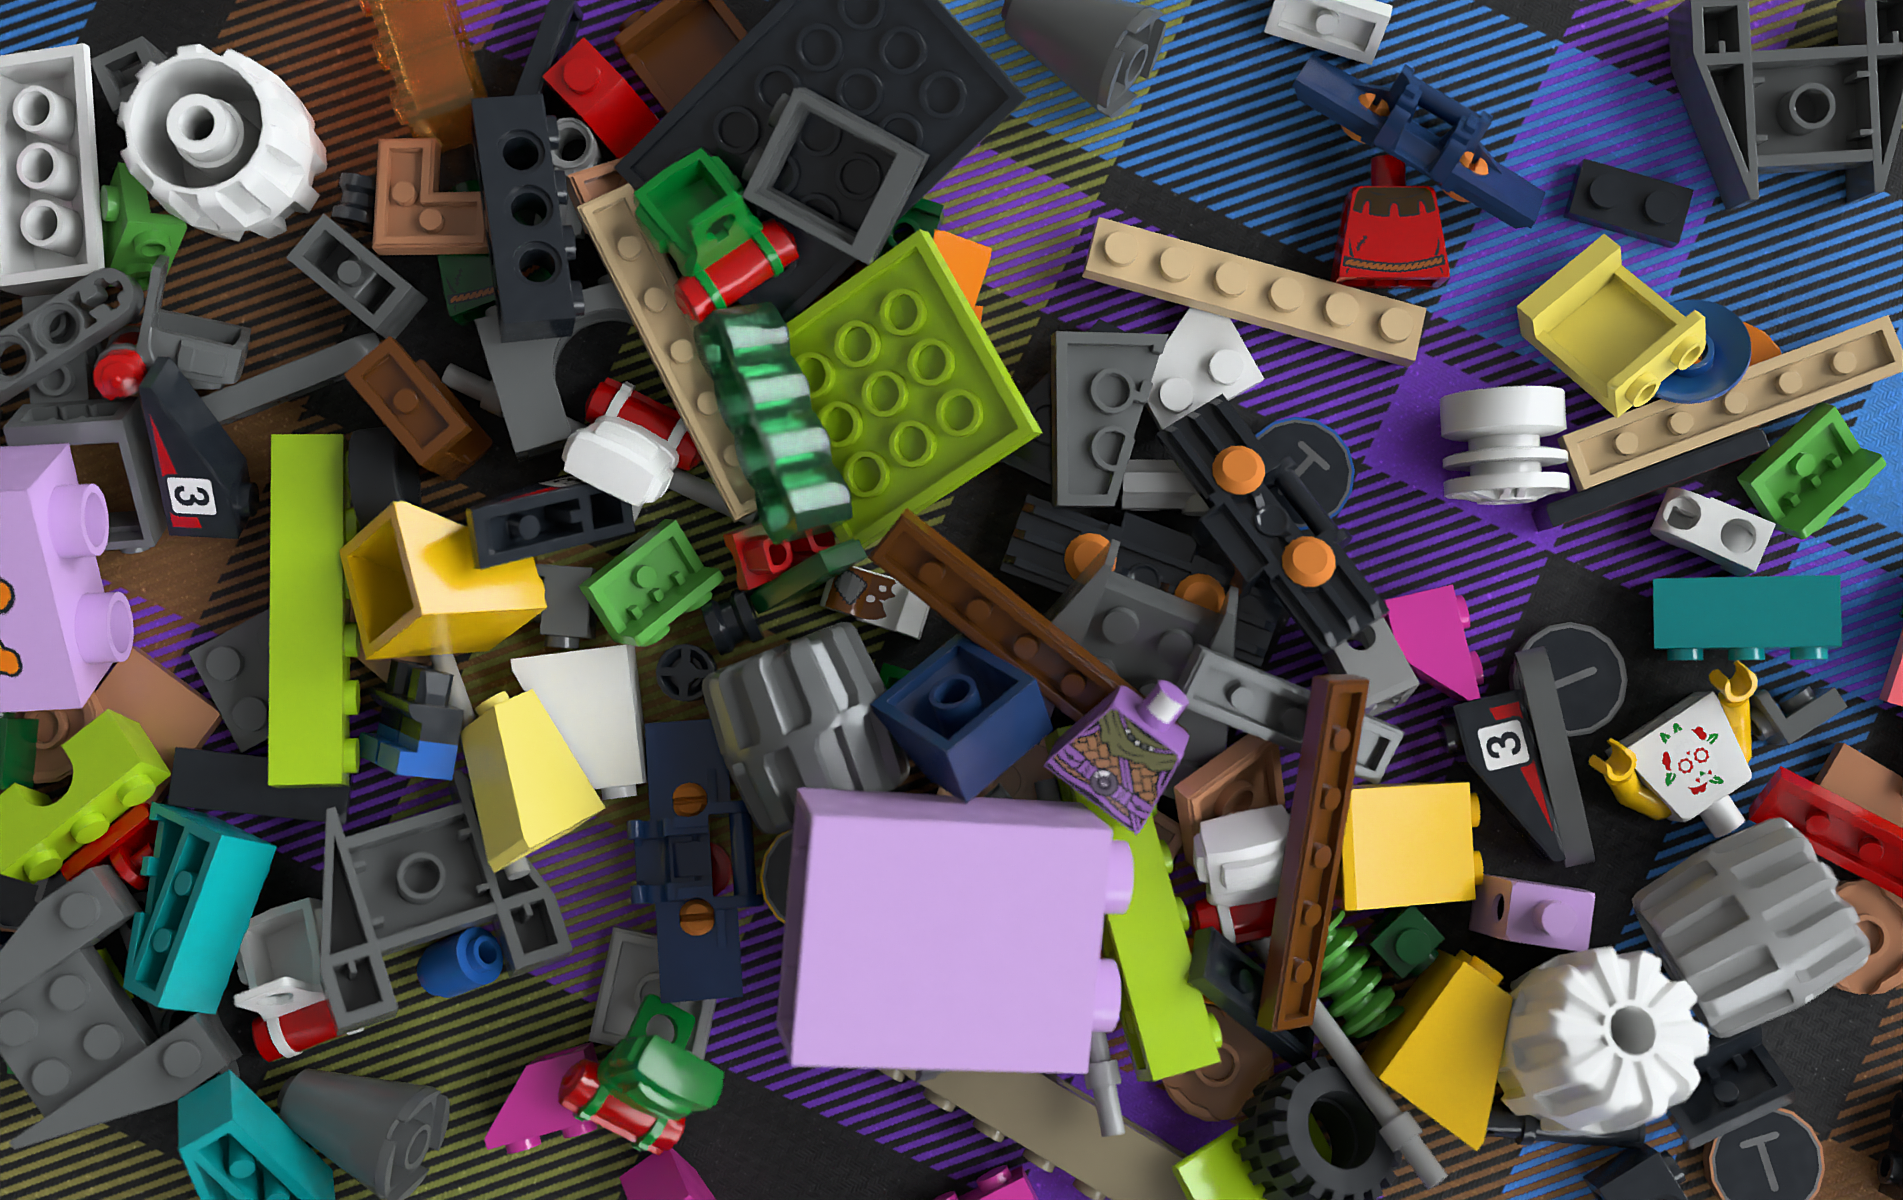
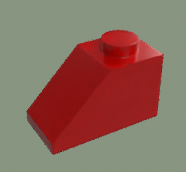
[542,37,660,159]

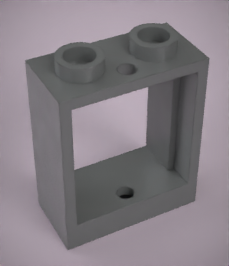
[742,88,930,265]
[3,396,167,554]

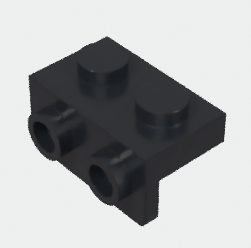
[1665,1025,1795,1150]

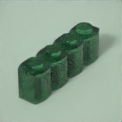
[693,301,853,545]

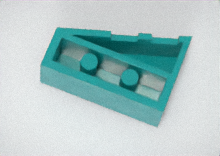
[1653,575,1842,661]
[123,802,277,1014]

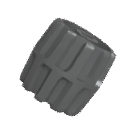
[702,622,910,834]

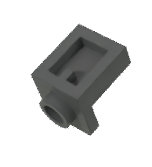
[1749,685,1848,745]

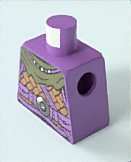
[1044,680,1189,835]

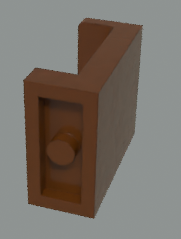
[613,0,748,114]
[343,336,495,481]

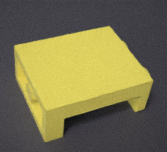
[1516,234,1706,419]

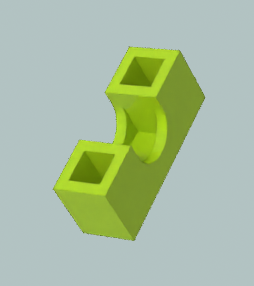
[0,709,172,884]

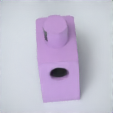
[1468,874,1595,952]

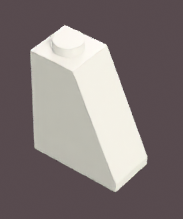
[511,644,648,800]

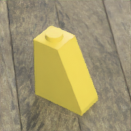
[460,689,605,873]

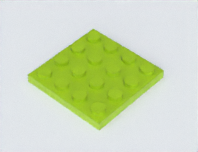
[739,230,1042,549]

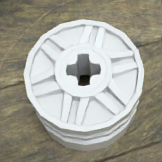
[1440,386,1570,505]

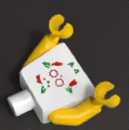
[1588,660,1758,838]

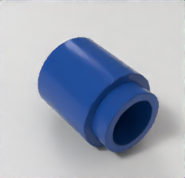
[417,927,503,998]

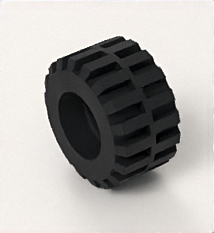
[1238,1056,1403,1200]

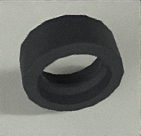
[348,427,422,530]

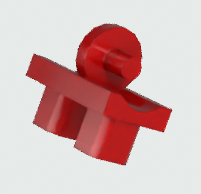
[723,503,836,590]
[60,801,158,890]

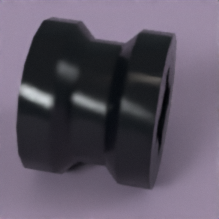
[330,173,376,233]
[701,588,765,656]
[656,644,718,702]

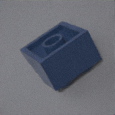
[870,634,1053,804]

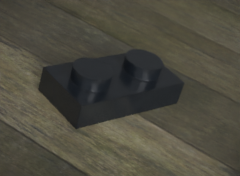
[1563,159,1694,248]

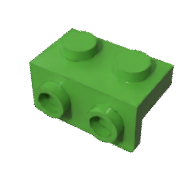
[100,163,187,291]
[1737,402,1887,540]
[579,519,725,647]

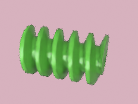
[1317,908,1405,1038]

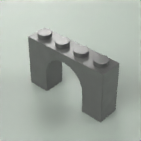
[475,256,741,462]

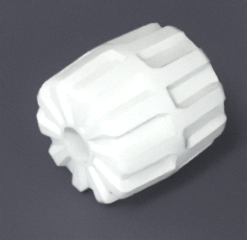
[117,44,327,241]
[1497,946,1708,1135]

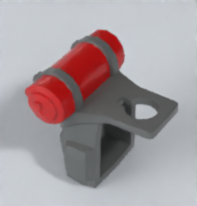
[93,255,251,401]

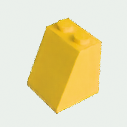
[339,502,547,660]
[1333,781,1483,911]
[1361,949,1513,1151]

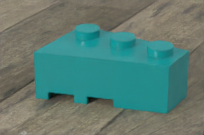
[178,1070,335,1200]

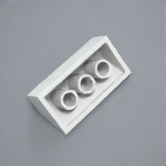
[0,43,105,297]

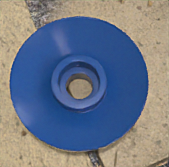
[1654,300,1751,404]

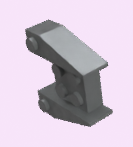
[1668,0,1903,211]
[1037,539,1239,800]
[320,769,573,1037]
[0,864,243,1150]

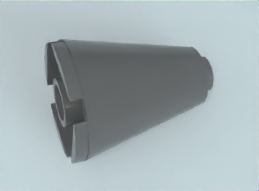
[1001,0,1166,119]
[277,1069,450,1200]

